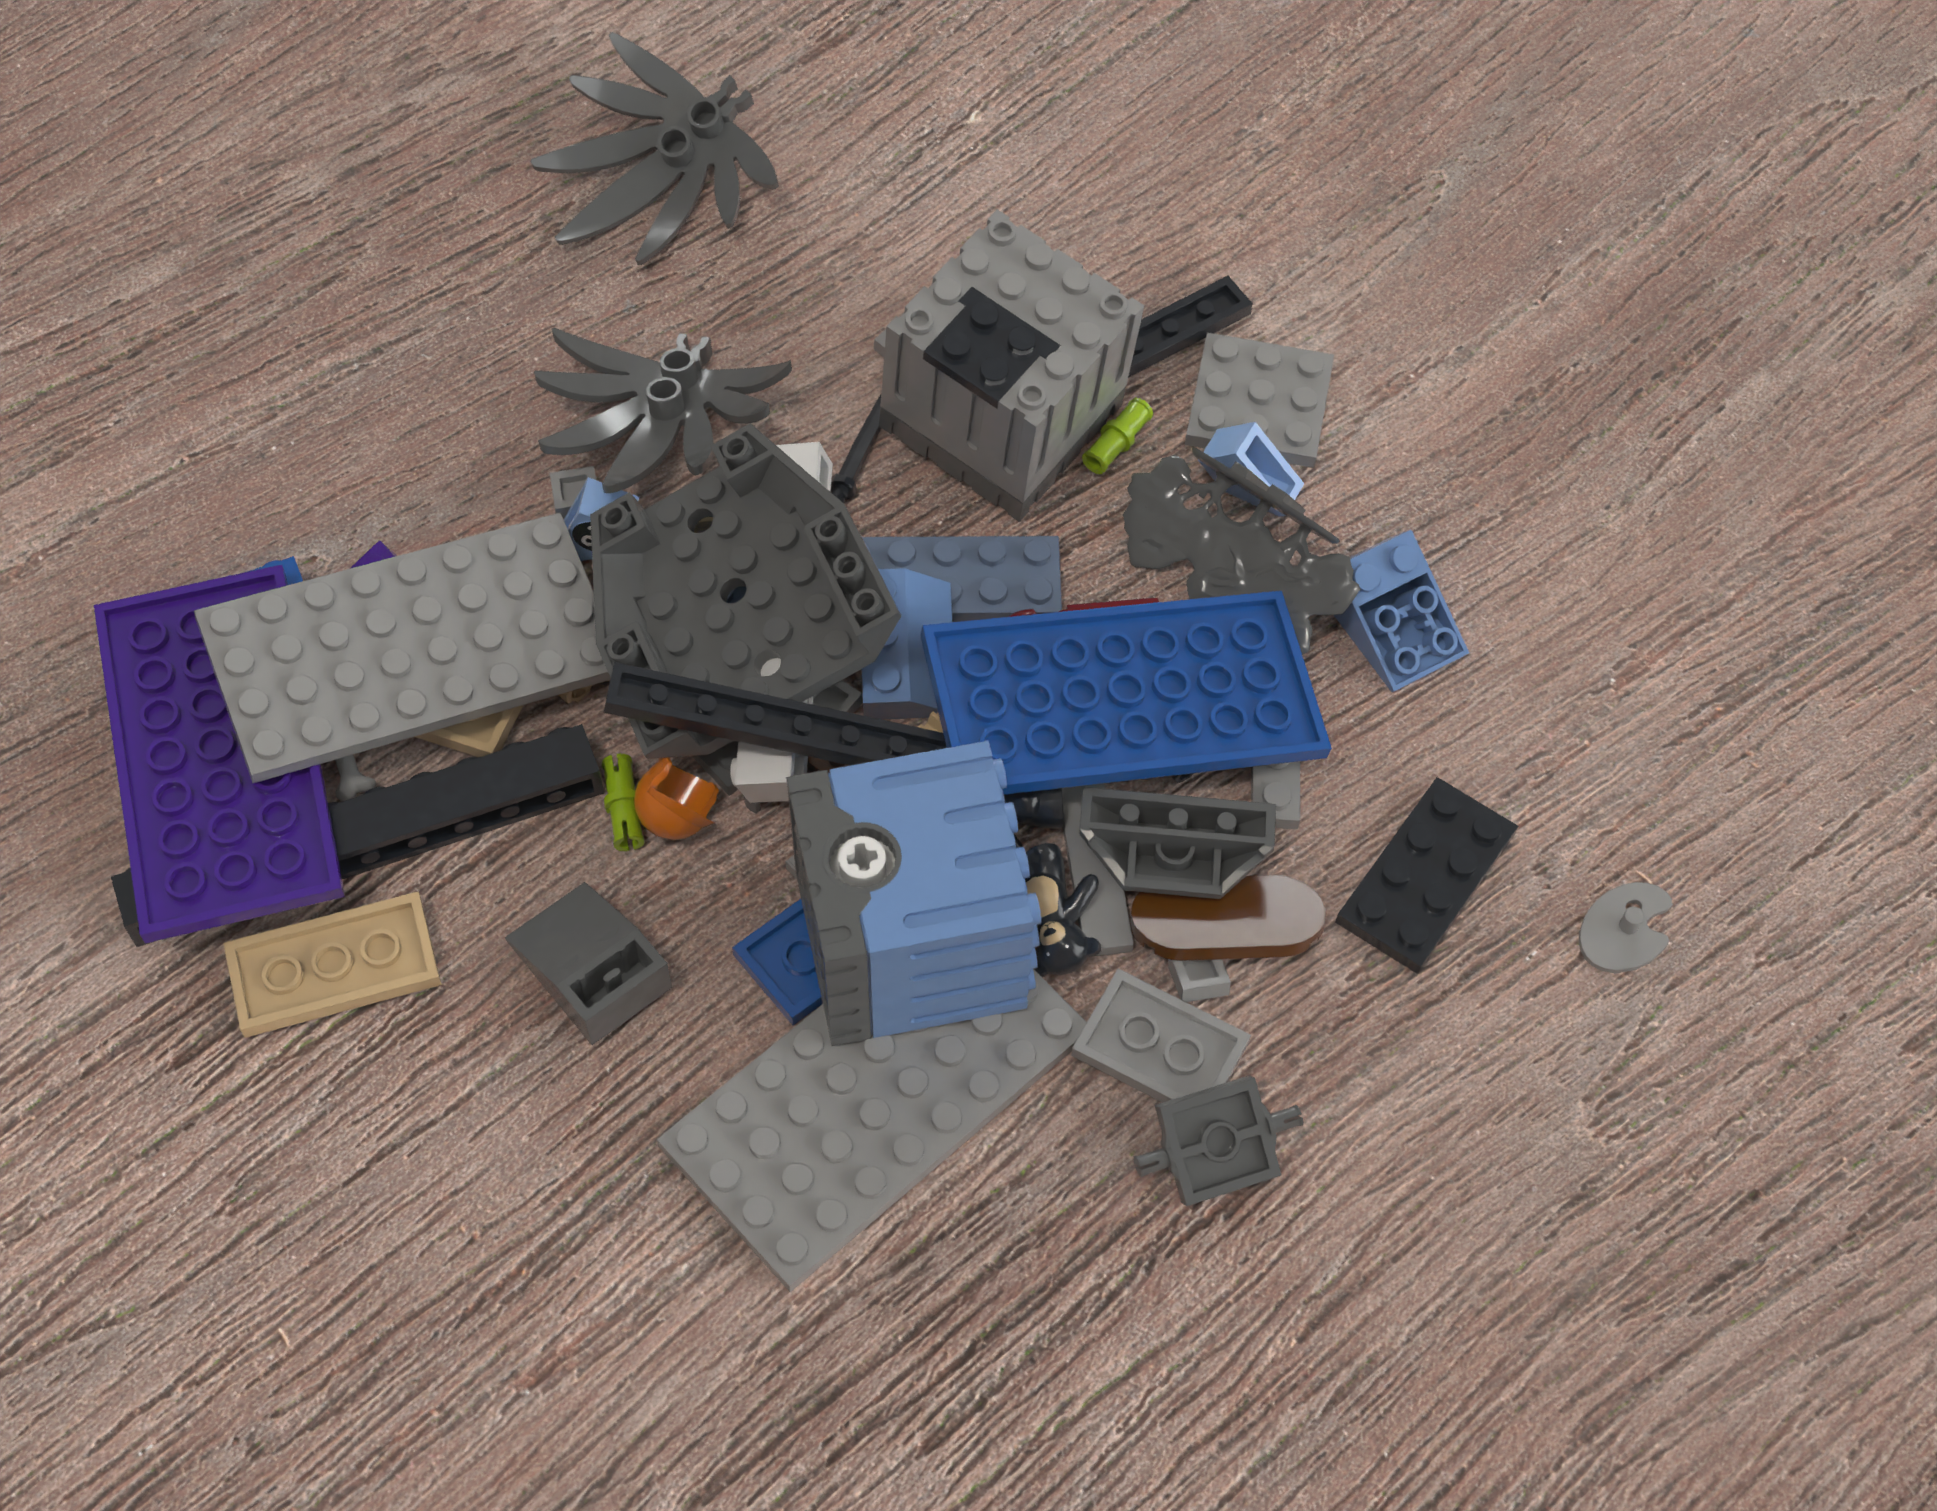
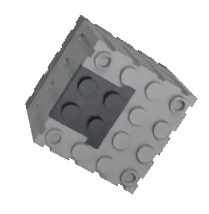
[879,209,1145,522]

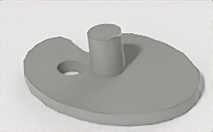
[1579,882,1673,974]

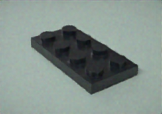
[1335,777,1519,974]

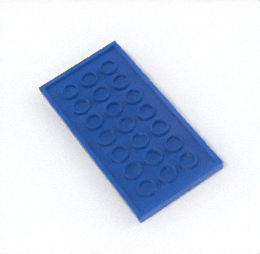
[920,591,1332,794]

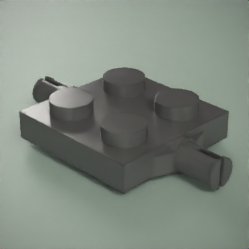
[1134,1075,1304,1206]

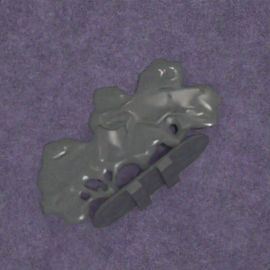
[1123,447,1360,655]

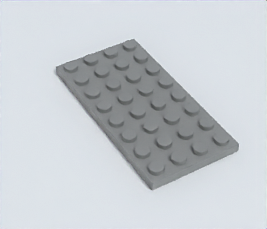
[194,512,611,783]
[657,969,1087,1293]

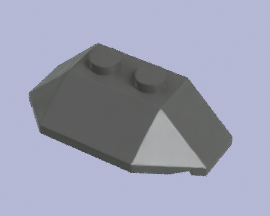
[1079,787,1276,899]

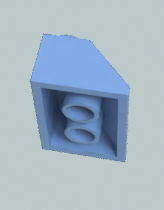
[862,568,952,719]

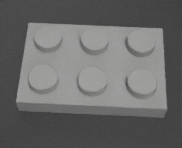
[1071,968,1251,1103]

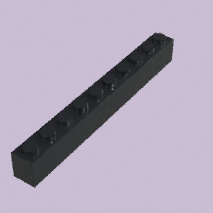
[111,724,604,947]

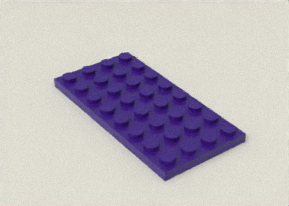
[94,565,345,944]

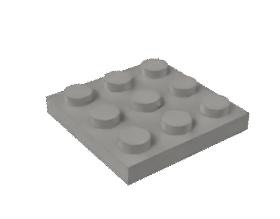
[1185,332,1334,468]

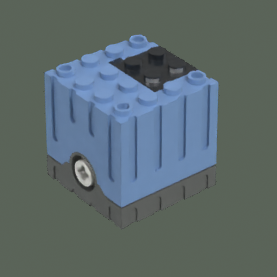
[786,741,1041,1046]

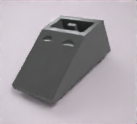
[505,882,672,1045]

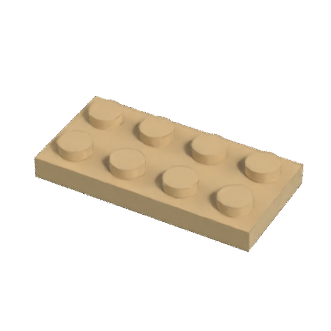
[223,891,442,1038]

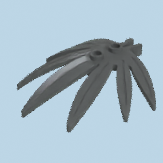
[530,32,779,265]
[534,328,792,493]

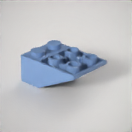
[1334,530,1469,692]

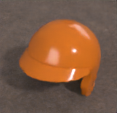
[634,757,719,840]

